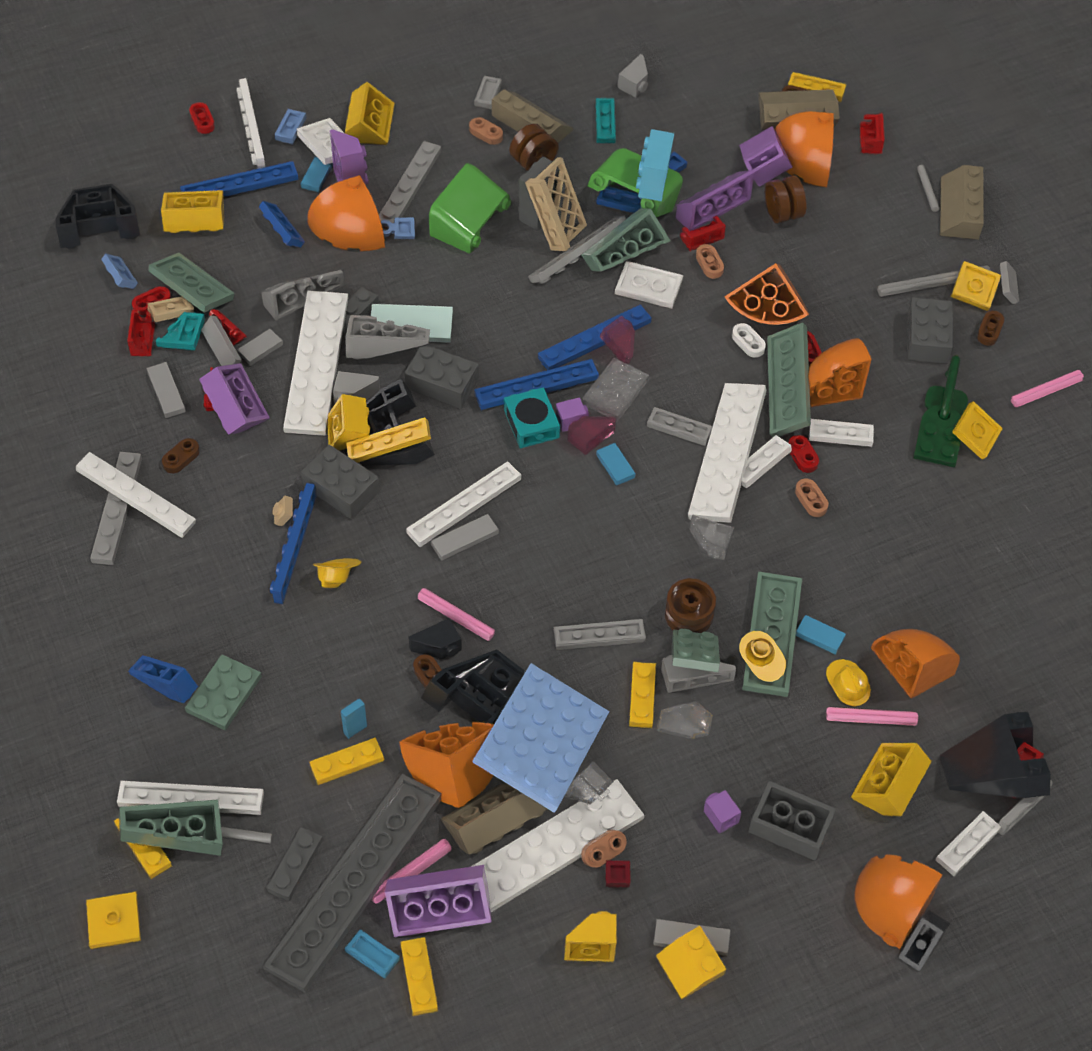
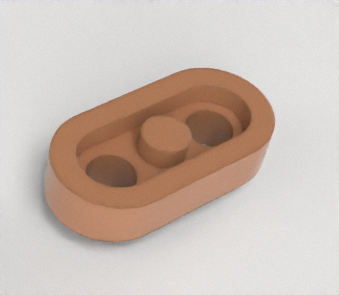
[469,117,503,145]
[696,244,724,279]
[795,479,829,517]
[581,830,627,868]

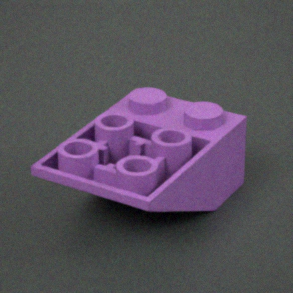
[739,126,792,186]

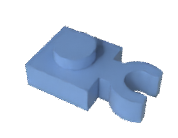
[381,218,415,239]

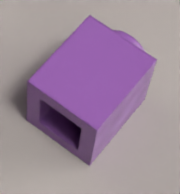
[555,397,589,432]
[704,790,741,834]

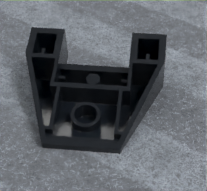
[55,184,140,249]
[339,379,435,466]
[421,650,526,724]
[940,711,1051,798]

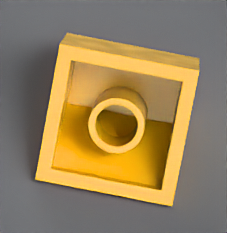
[327,394,370,450]
[564,911,616,962]
[656,926,726,1000]

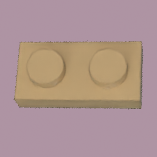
[148,296,194,322]

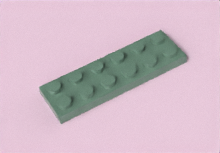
[767,323,811,437]
[742,571,802,697]

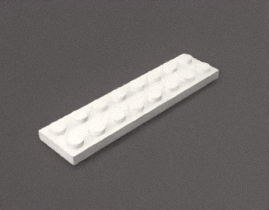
[283,291,348,436]
[688,383,767,523]
[471,779,644,912]

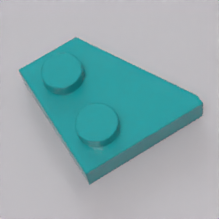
[156,312,205,350]

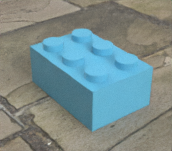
[636,129,674,201]

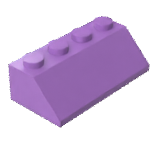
[676,170,754,231]
[385,865,492,937]

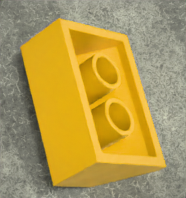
[345,82,394,145]
[161,190,224,233]
[851,743,932,816]

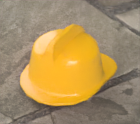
[313,558,362,588]
[739,631,786,682]
[826,659,871,706]

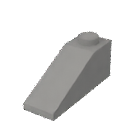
[661,655,736,693]

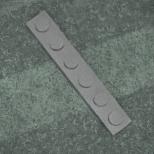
[379,141,441,228]
[528,216,626,284]
[90,452,142,565]

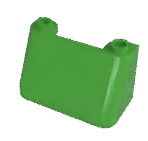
[588,148,683,217]
[429,163,511,254]

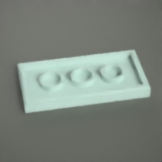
[371,304,453,343]

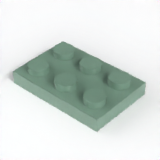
[672,629,720,672]
[185,654,262,731]

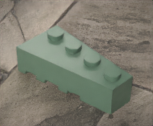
[581,208,670,272]
[119,800,223,856]

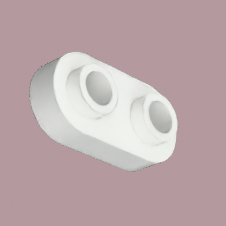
[732,323,766,357]

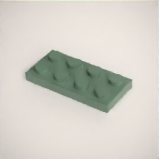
[148,253,234,312]

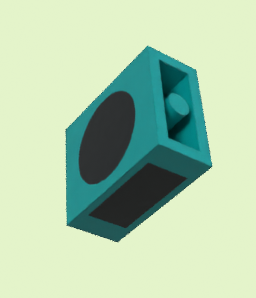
[504,387,560,449]

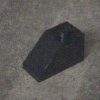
[408,618,462,659]
[898,910,950,971]

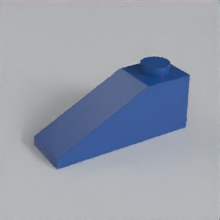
[128,655,198,703]

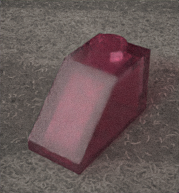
[599,316,635,367]
[568,416,616,455]

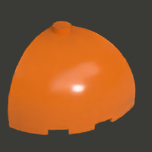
[774,112,834,187]
[308,175,385,251]
[724,263,809,325]
[808,338,872,407]
[871,629,960,699]
[399,722,494,808]
[855,855,943,949]

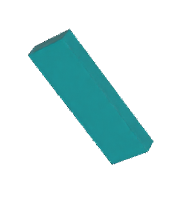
[596,98,616,143]

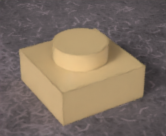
[273,496,293,526]

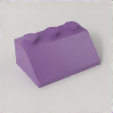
[329,129,369,185]
[199,363,270,435]

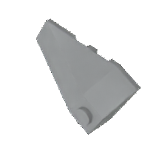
[261,270,344,320]
[346,315,430,359]

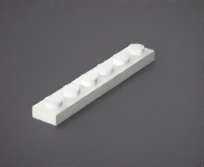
[236,78,265,169]
[76,452,196,538]
[406,461,521,547]
[117,781,264,815]

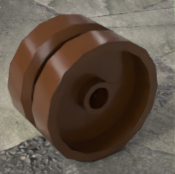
[509,123,559,171]
[764,176,807,223]
[665,578,716,633]

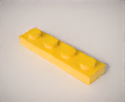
[346,417,431,463]

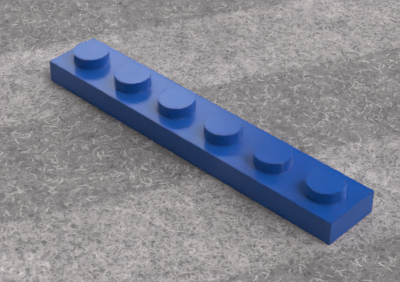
[180,161,298,197]
[538,304,651,370]
[474,359,599,410]
[270,483,317,604]

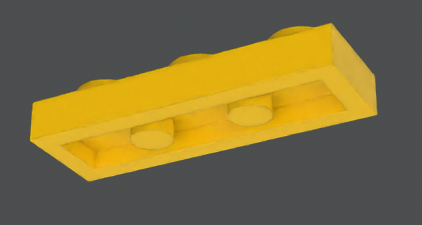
[788,72,846,102]
[629,662,656,728]
[309,737,384,785]
[114,818,172,879]
[400,937,438,1016]

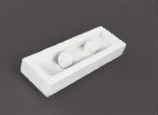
[809,419,874,447]
[741,435,792,489]
[936,811,1001,876]

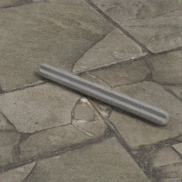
[877,265,991,297]

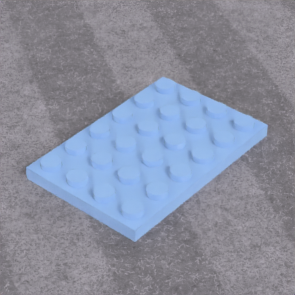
[472,663,610,812]

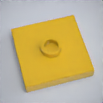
[951,261,1001,311]
[952,401,1003,459]
[86,892,141,949]

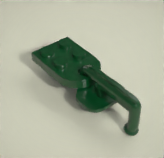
[913,355,968,468]

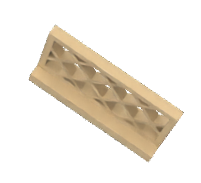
[525,157,587,251]

